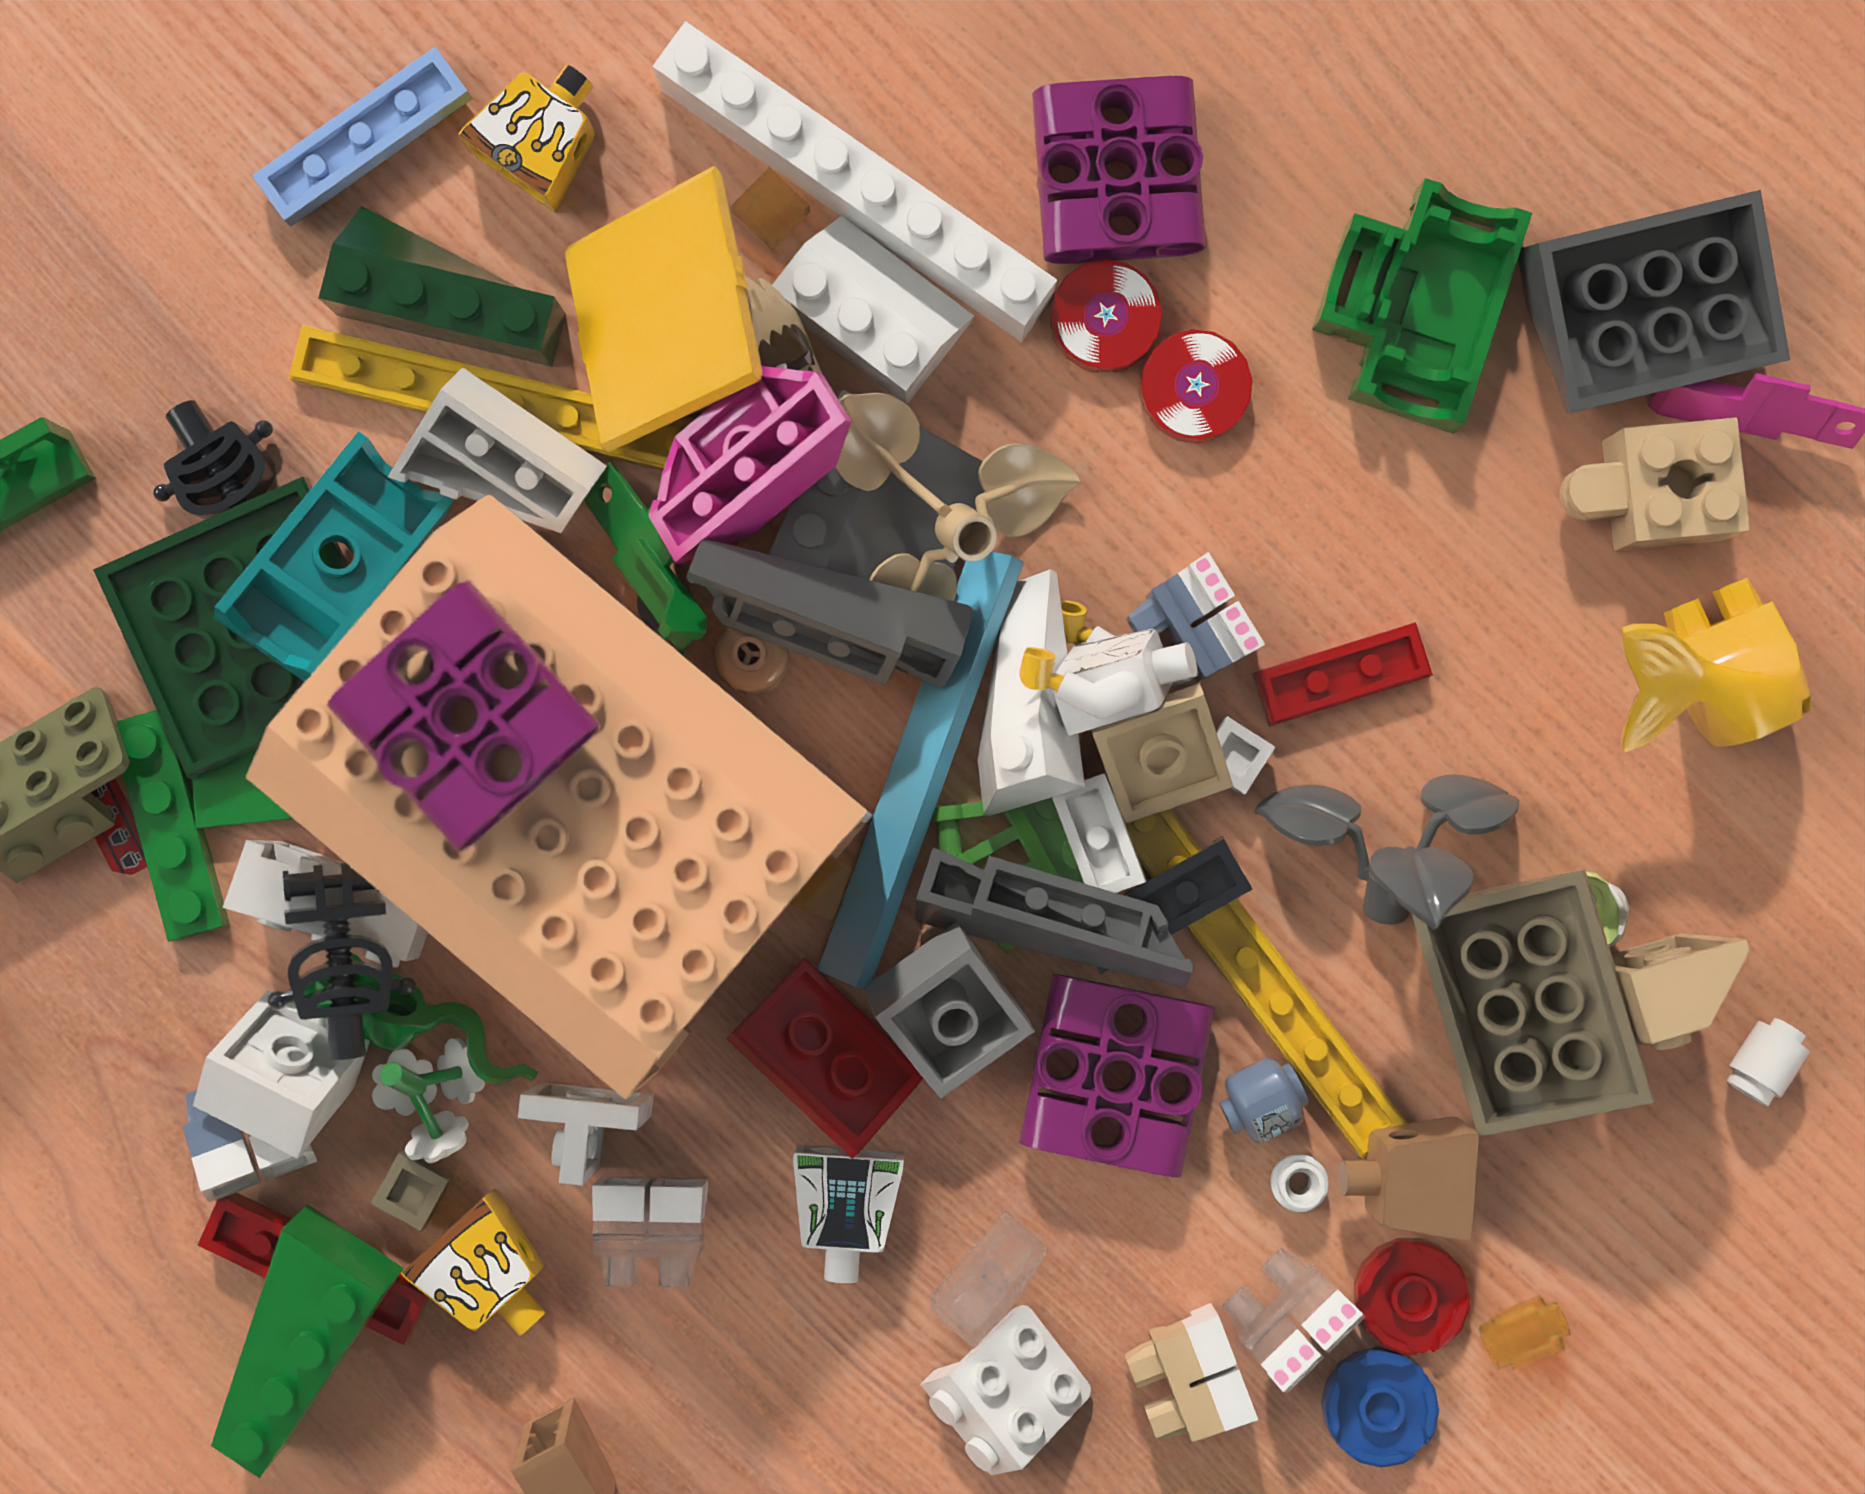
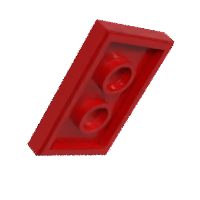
[726,957,924,1159]

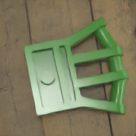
[930,797,1084,953]

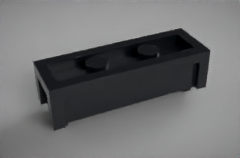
[1097,836,1253,974]

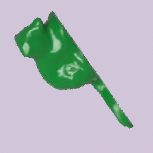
[304,954,538,1085]

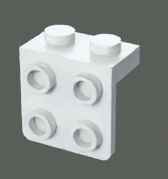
[920,1305,1091,1475]

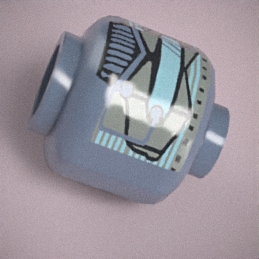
[1219,1058,1310,1143]

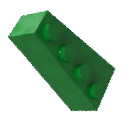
[211,1204,404,1478]

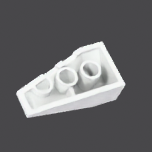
[978,569,1085,816]

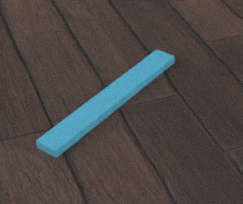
[817,551,1024,989]

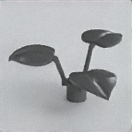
[1255,774,1519,929]

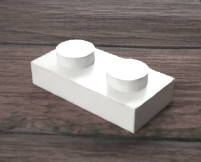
[1052,773,1146,893]

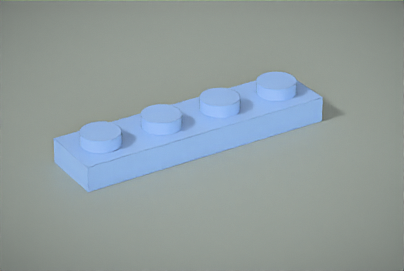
[252,47,472,227]

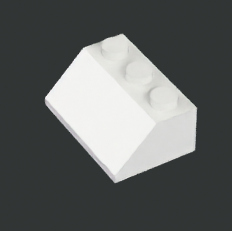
[772,216,974,404]

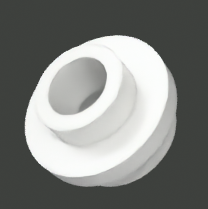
[1270,1154,1329,1212]

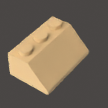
[1611,933,1750,1050]

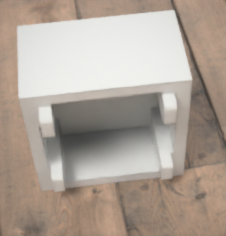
[193,990,370,1159]

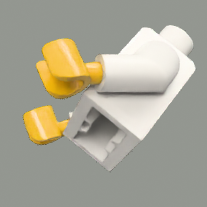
[1019,600,1197,736]

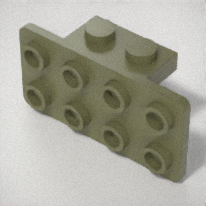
[0,687,129,883]

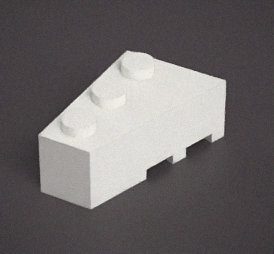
[388,368,607,533]
[223,840,428,967]

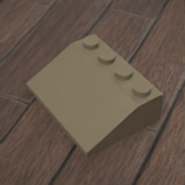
[1411,869,1655,1137]

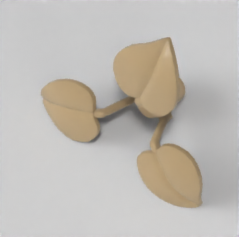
[834,393,1080,601]

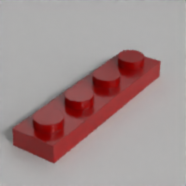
[197,1192,429,1345]

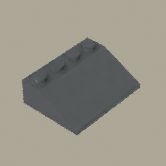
[1518,190,1790,413]
[769,390,984,674]

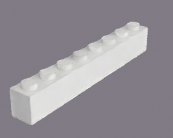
[652,21,1057,342]

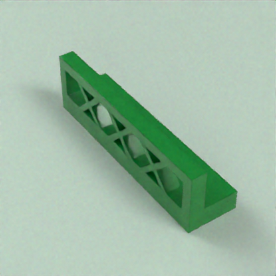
[0,417,96,531]

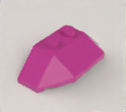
[648,366,851,563]

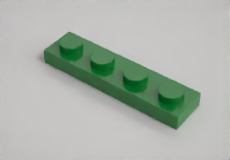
[117,710,230,942]

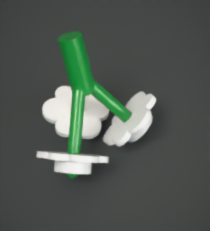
[372,1038,485,1163]

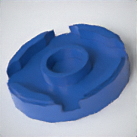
[1321,1347,1439,1468]

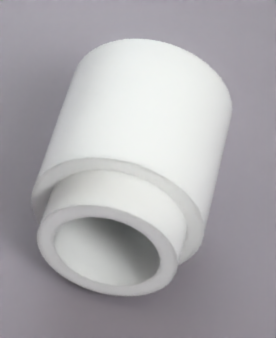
[1726,1018,1811,1107]

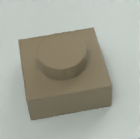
[370,1150,453,1231]

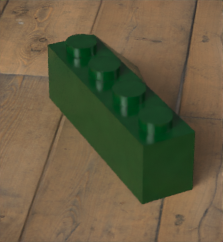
[318,206,566,367]

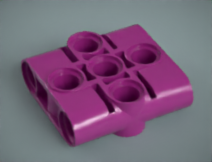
[1032,76,1206,264]
[327,580,601,852]
[1019,974,1215,1178]

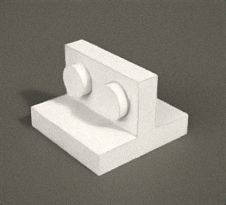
[518,1082,654,1185]

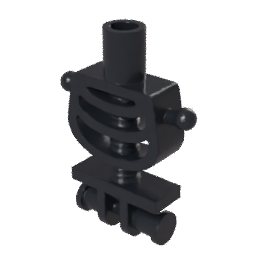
[153,400,275,519]
[267,862,416,1060]

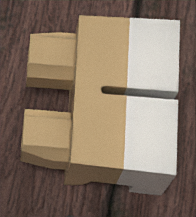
[1124,1303,1258,1442]

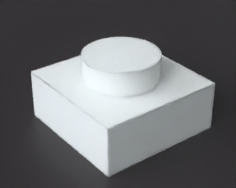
[1216,716,1275,795]

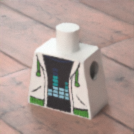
[793,1145,904,1283]

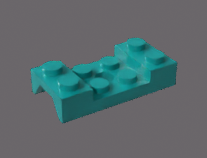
[214,431,454,682]

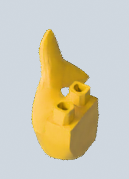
[1621,578,1811,753]

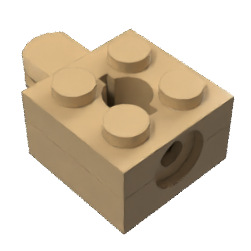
[1559,417,1750,551]

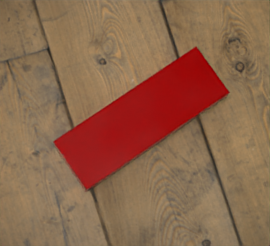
[1252,622,1433,727]

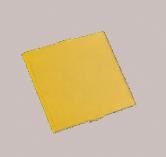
[564,165,763,453]

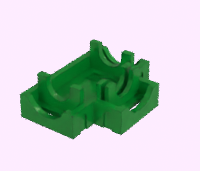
[1312,178,1532,434]

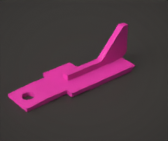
[1647,373,1865,449]

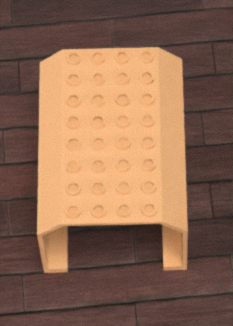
[246,494,873,1100]

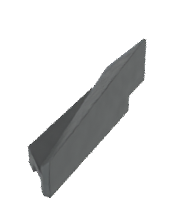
[686,539,973,689]
[915,848,1194,987]

